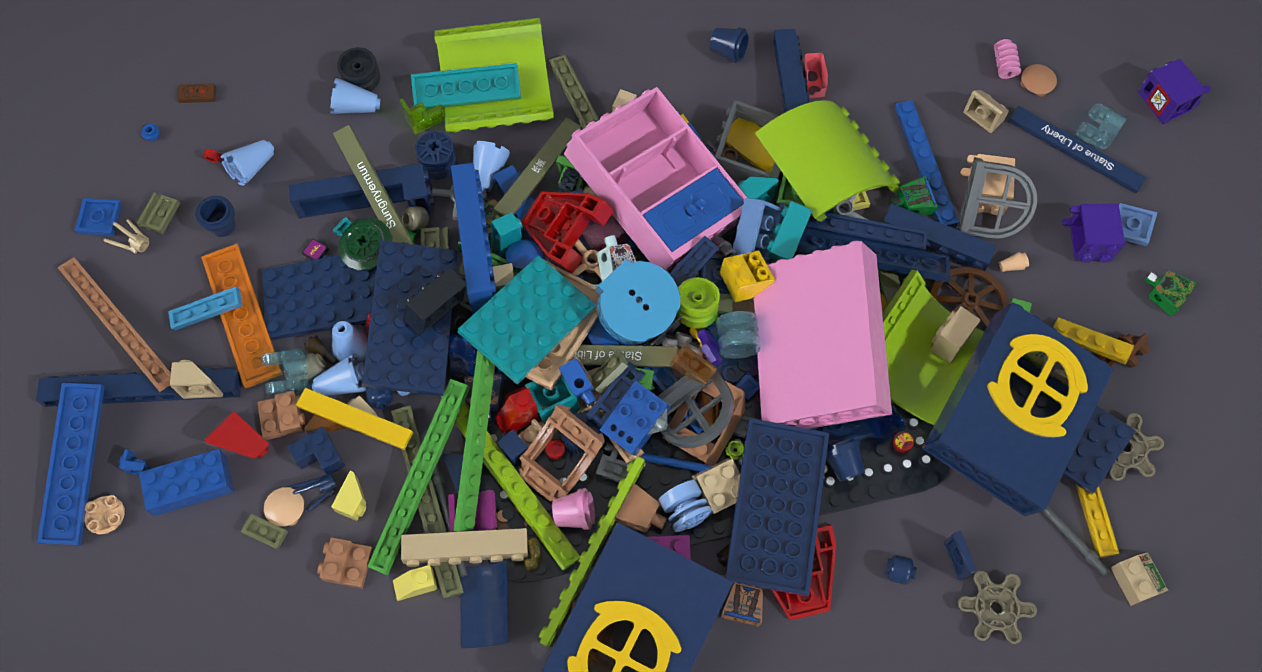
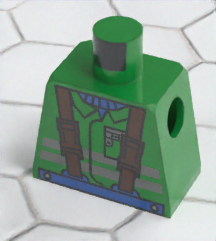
[890,176,938,216]

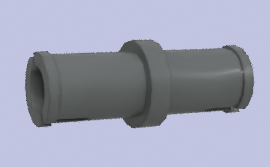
[712,236,737,258]

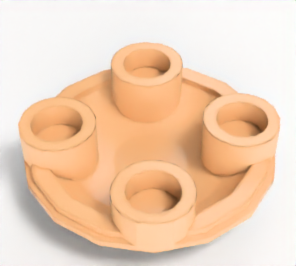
[264,487,304,526]
[84,495,125,534]

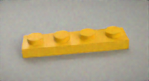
[1053,317,1134,365]

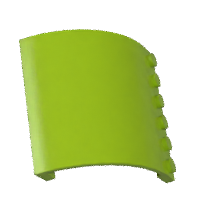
[434,18,554,132]
[755,100,900,222]
[882,270,984,425]

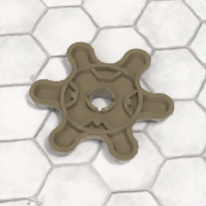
[1110,413,1164,481]
[958,571,1037,644]

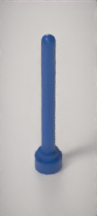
[642,453,711,472]

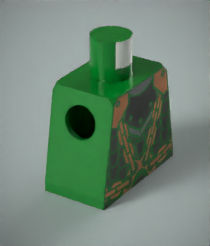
[1145,271,1197,317]

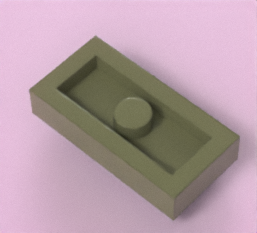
[241,514,288,550]

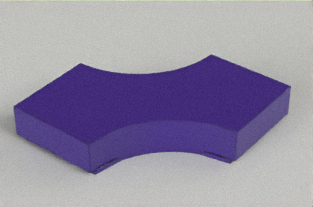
[697,329,723,366]

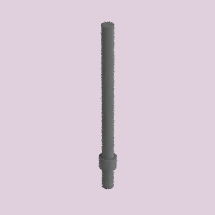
[432,462,467,578]
[1042,506,1110,576]

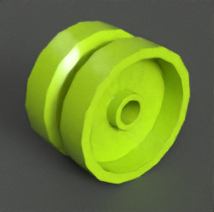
[676,277,720,328]

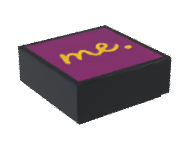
[302,239,329,260]

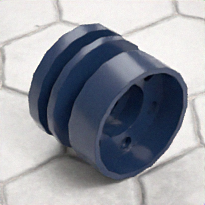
[415,131,457,180]

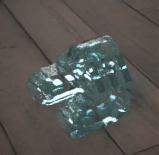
[1076,103,1128,149]
[260,349,308,395]

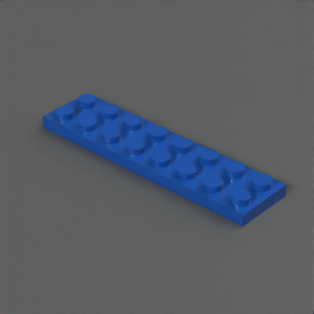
[37,383,105,546]

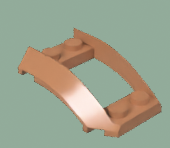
[662,380,746,466]
[519,405,605,502]

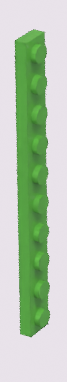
[453,351,495,532]
[367,379,470,575]

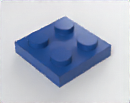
[75,198,122,236]

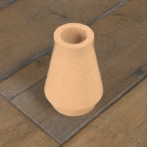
[999,252,1029,272]

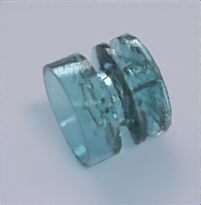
[716,311,761,359]

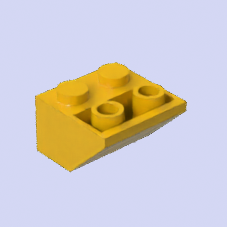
[720,251,775,302]

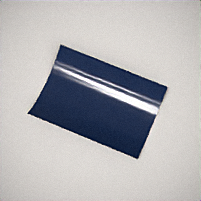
[461,559,508,648]

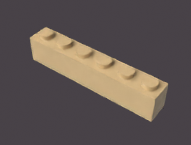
[401,528,528,567]

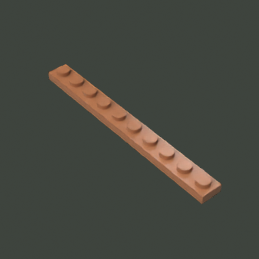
[58,257,171,392]

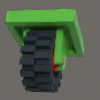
[556,155,588,193]

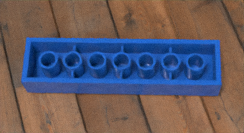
[451,163,497,314]

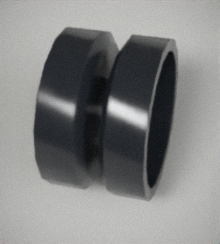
[337,47,381,91]

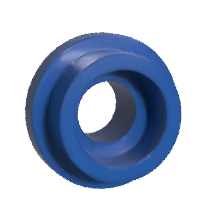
[141,124,160,141]

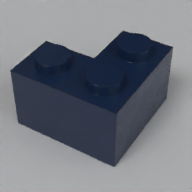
[287,426,346,475]

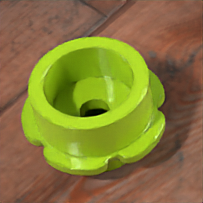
[726,441,744,460]

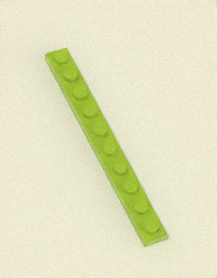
[455,401,580,571]
[539,456,645,647]

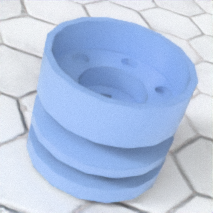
[659,480,713,532]

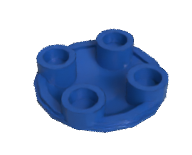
[506,240,544,270]

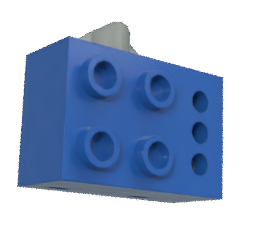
[600,381,671,456]

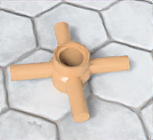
[573,239,601,278]

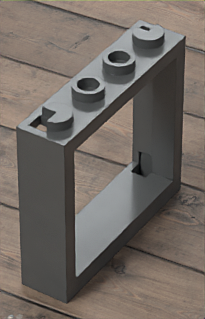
[712,100,780,179]

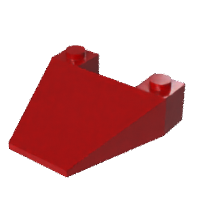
[521,192,614,274]
[771,522,836,620]

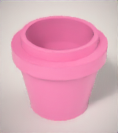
[552,488,596,530]

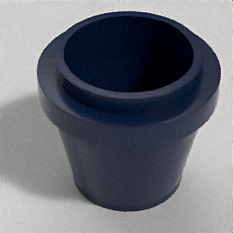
[710,27,749,63]
[195,196,236,237]
[826,437,865,482]

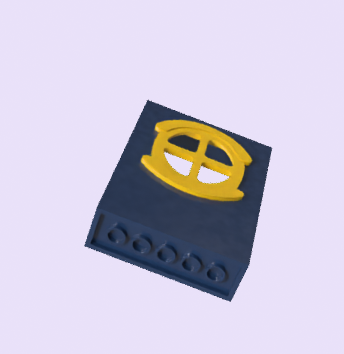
[922,302,1114,517]
[541,522,733,672]

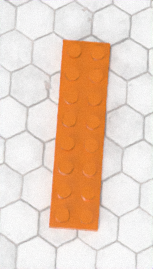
[201,244,283,389]

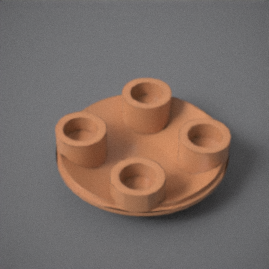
[1020,64,1057,97]

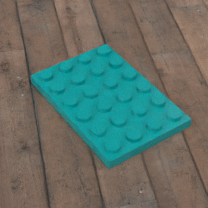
[458,255,596,384]

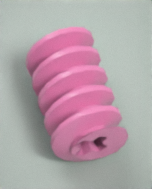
[994,39,1021,79]

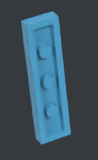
[168,287,243,331]

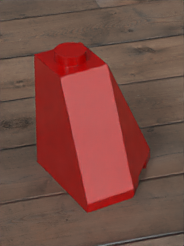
[496,386,540,434]
[204,411,269,459]

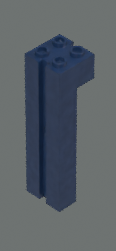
[289,163,435,219]

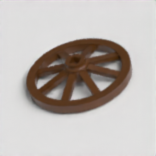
[930,267,1009,329]

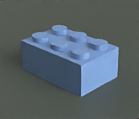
[733,198,783,264]

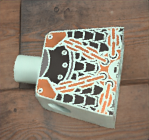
[597,235,636,282]

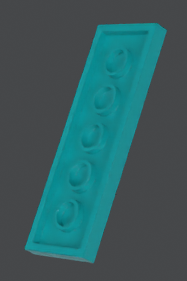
[411,63,521,111]

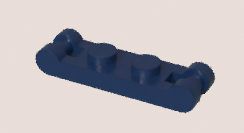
[586,362,646,429]

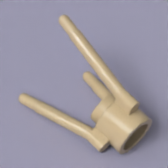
[103,219,149,254]

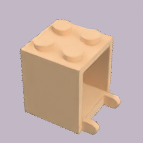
[960,154,1015,215]

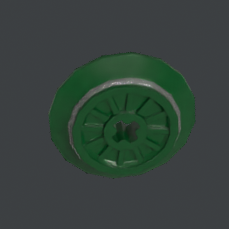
[339,218,393,271]

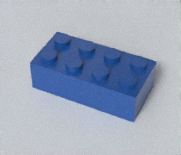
[139,449,234,516]

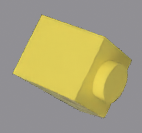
[331,471,366,521]
[393,565,438,601]

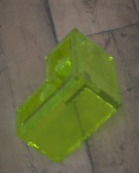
[400,98,445,134]

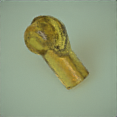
[525,538,541,570]

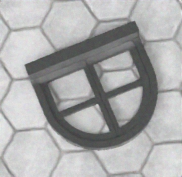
[957,157,1037,239]
[657,359,734,448]

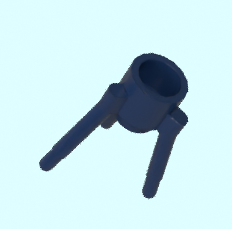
[287,473,337,511]

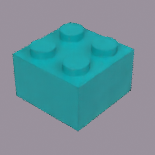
[525,375,580,425]

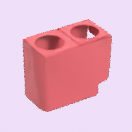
[803,53,828,98]

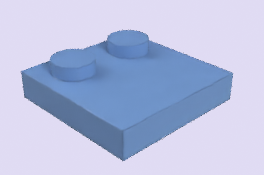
[1119,203,1157,247]

